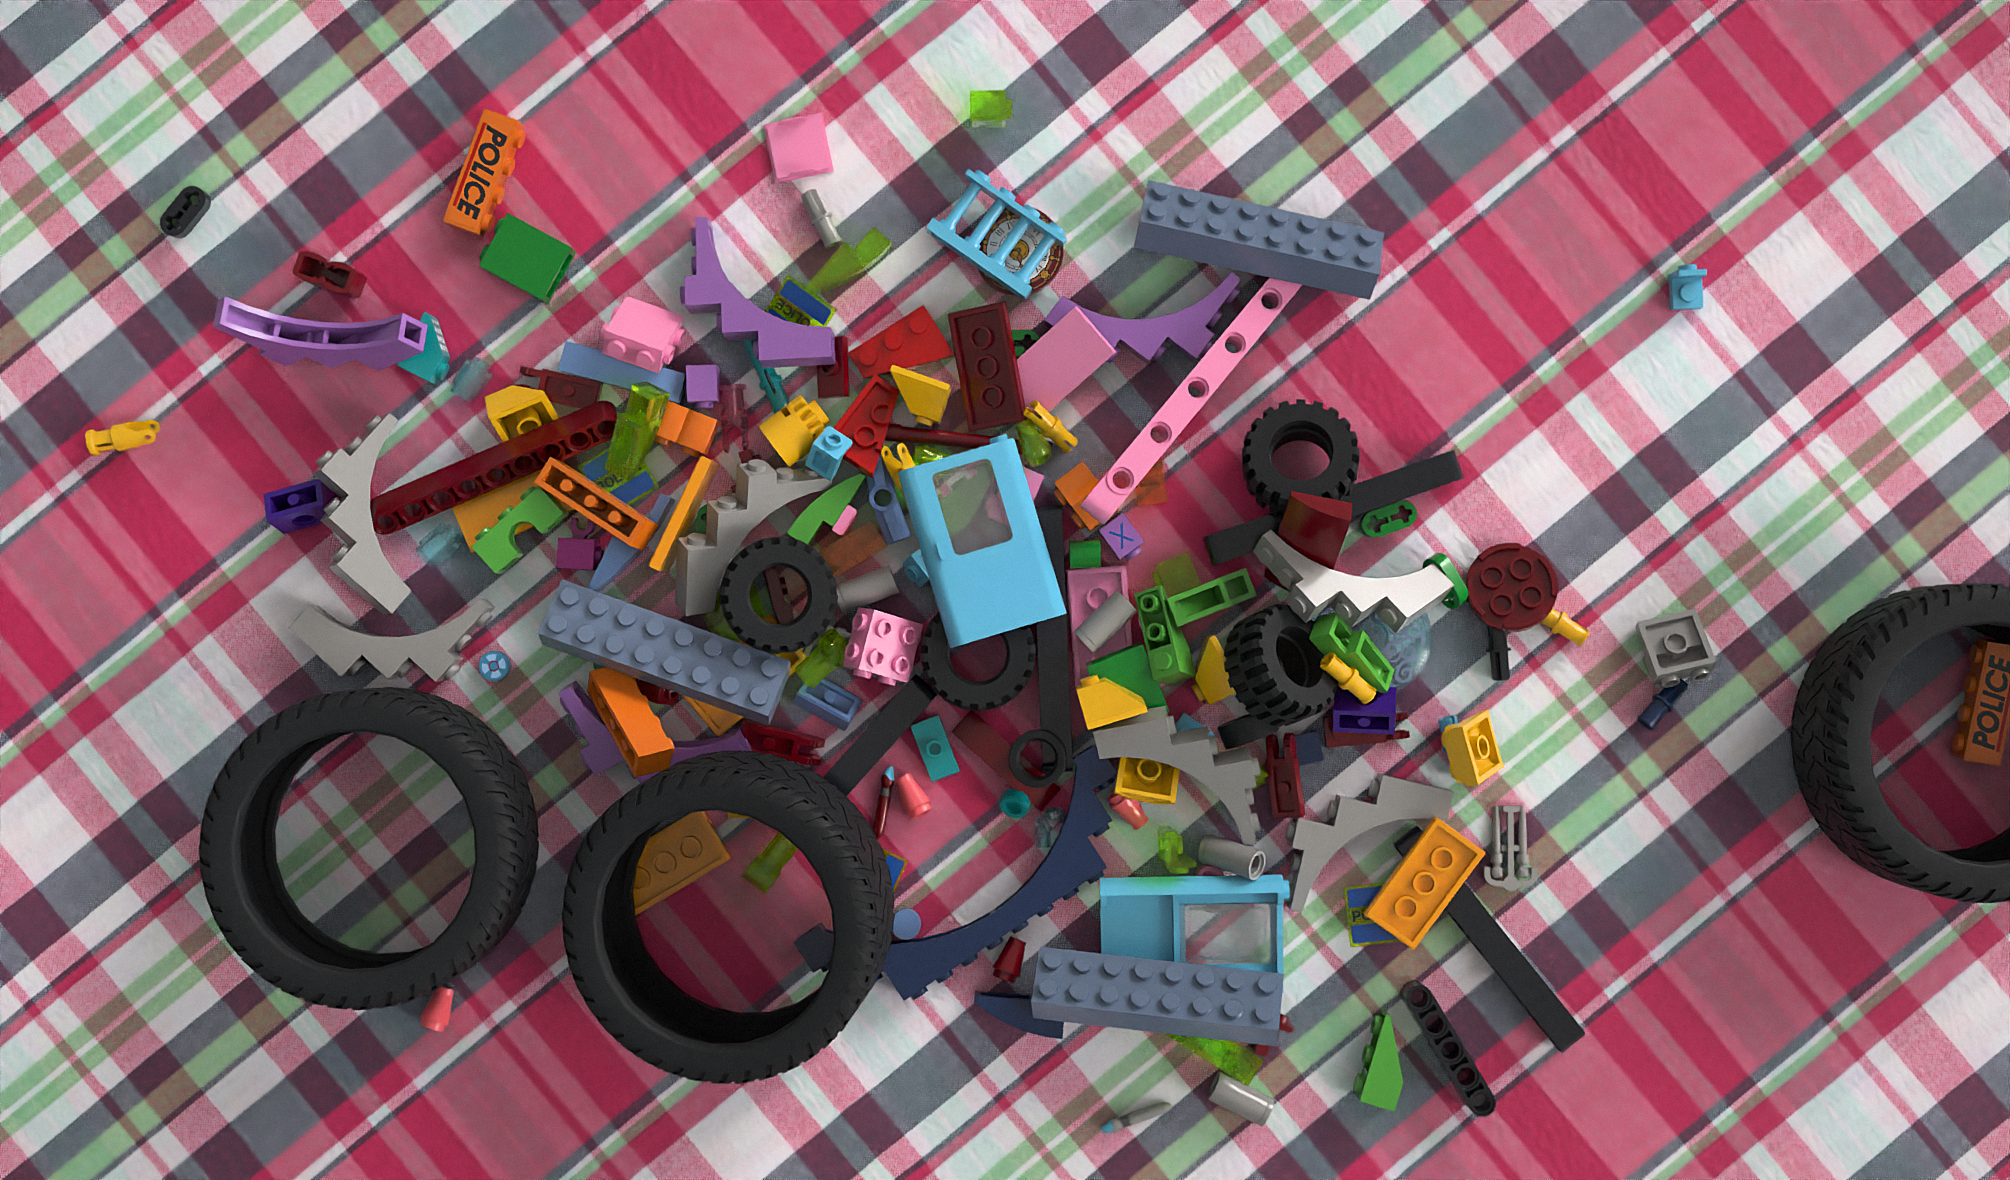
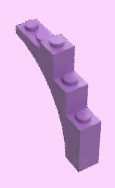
[680,217,835,368]
[1044,272,1241,364]
[213,297,428,371]
[559,680,752,784]

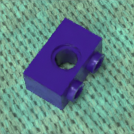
[264,479,337,534]
[1333,686,1397,735]

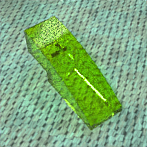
[806,227,893,295]
[605,381,670,481]

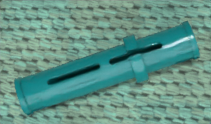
[743,339,789,414]

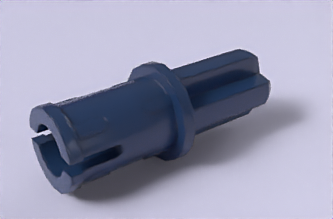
[1637,679,1688,731]

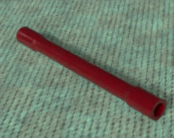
[885,423,1053,459]

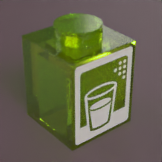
[969,90,1012,128]

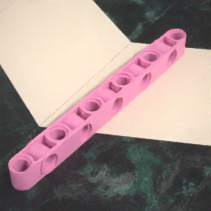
[1080,278,1302,526]

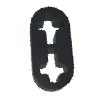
[160,186,211,238]

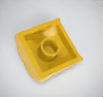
[1441,710,1504,786]
[1114,757,1180,805]

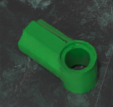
[1069,540,1101,569]

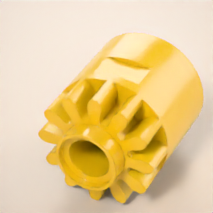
[759,394,830,467]

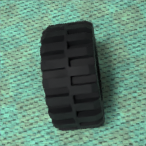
[1242,399,1360,517]
[720,537,838,654]
[1223,604,1338,727]
[920,611,1036,711]

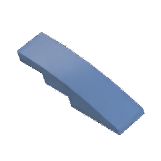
[558,341,686,404]
[588,493,675,592]

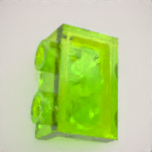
[1151,552,1201,598]
[1157,826,1196,874]

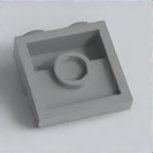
[1635,609,1716,688]

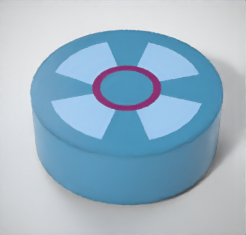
[479,651,511,681]

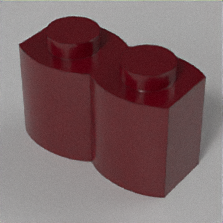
[292,251,367,298]

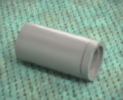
[836,565,900,614]
[1073,590,1137,653]
[1198,834,1266,880]
[1207,1072,1274,1127]

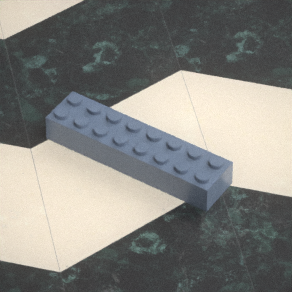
[1134,180,1384,300]
[538,579,791,726]
[1031,947,1284,1046]

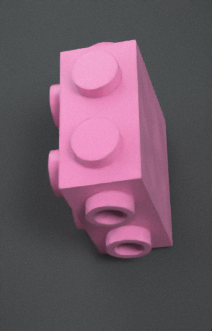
[599,296,685,374]
[843,607,923,686]

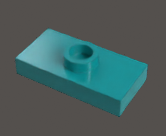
[910,715,960,782]

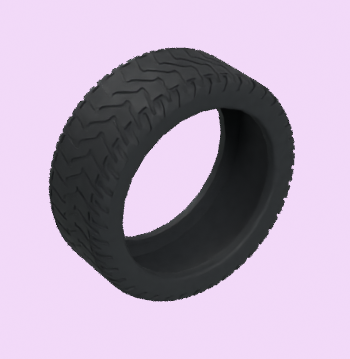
[1791,583,2010,903]
[199,687,539,1010]
[562,751,895,1084]

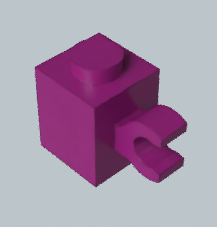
[556,518,604,570]

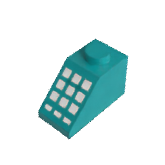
[397,312,450,385]

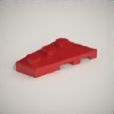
[848,305,955,379]
[834,374,900,479]

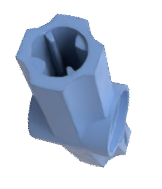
[866,452,912,545]

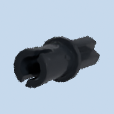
[1486,626,1511,681]

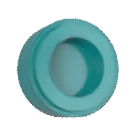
[999,789,1030,818]

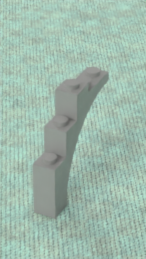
[312,413,411,615]
[675,459,833,616]
[1253,530,1454,634]
[288,599,495,682]
[1093,706,1261,845]
[1284,773,1454,912]

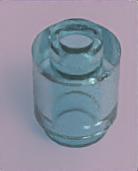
[450,356,493,403]
[415,523,462,567]

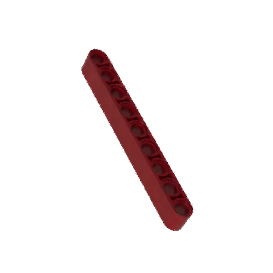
[370,401,621,535]

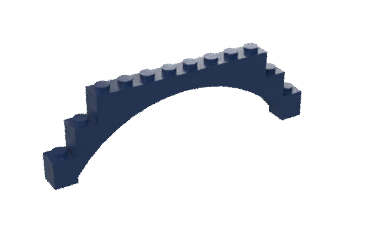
[793,742,1117,1000]

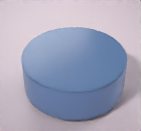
[893,908,921,940]

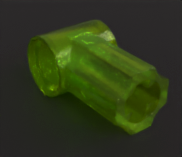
[795,629,849,688]
[741,831,798,894]

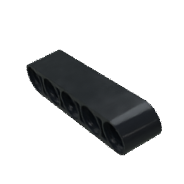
[823,674,938,796]
[1401,980,1496,1117]

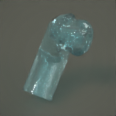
[1035,806,1066,848]

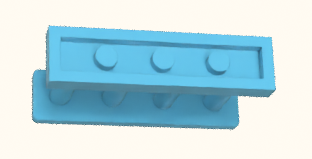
[926,169,1067,301]

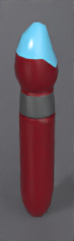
[873,766,895,839]

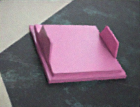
[763,113,834,183]

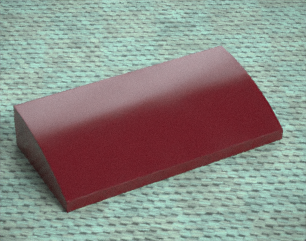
[1264,491,1352,592]

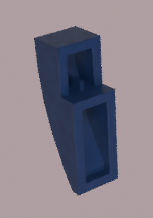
[974,991,1064,1039]

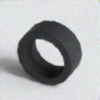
[1218,714,1279,750]
[1008,729,1068,788]

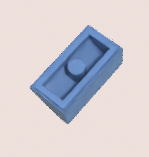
[793,671,862,731]

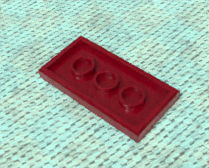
[947,302,1028,432]

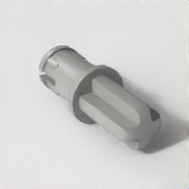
[801,189,843,249]

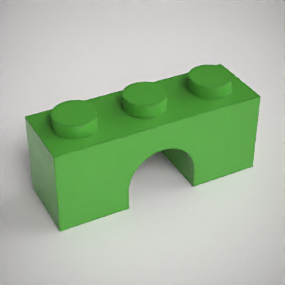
[471,486,569,574]

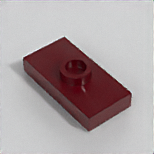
[817,336,849,399]

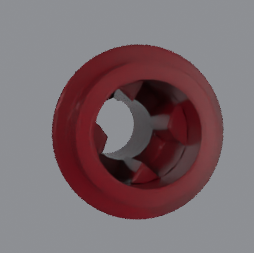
[992,937,1026,984]

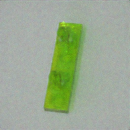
[1163,1033,1264,1086]

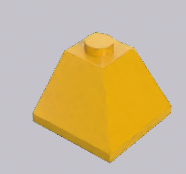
[890,365,951,427]
[485,385,559,442]
[1191,634,1236,705]
[1076,675,1148,730]

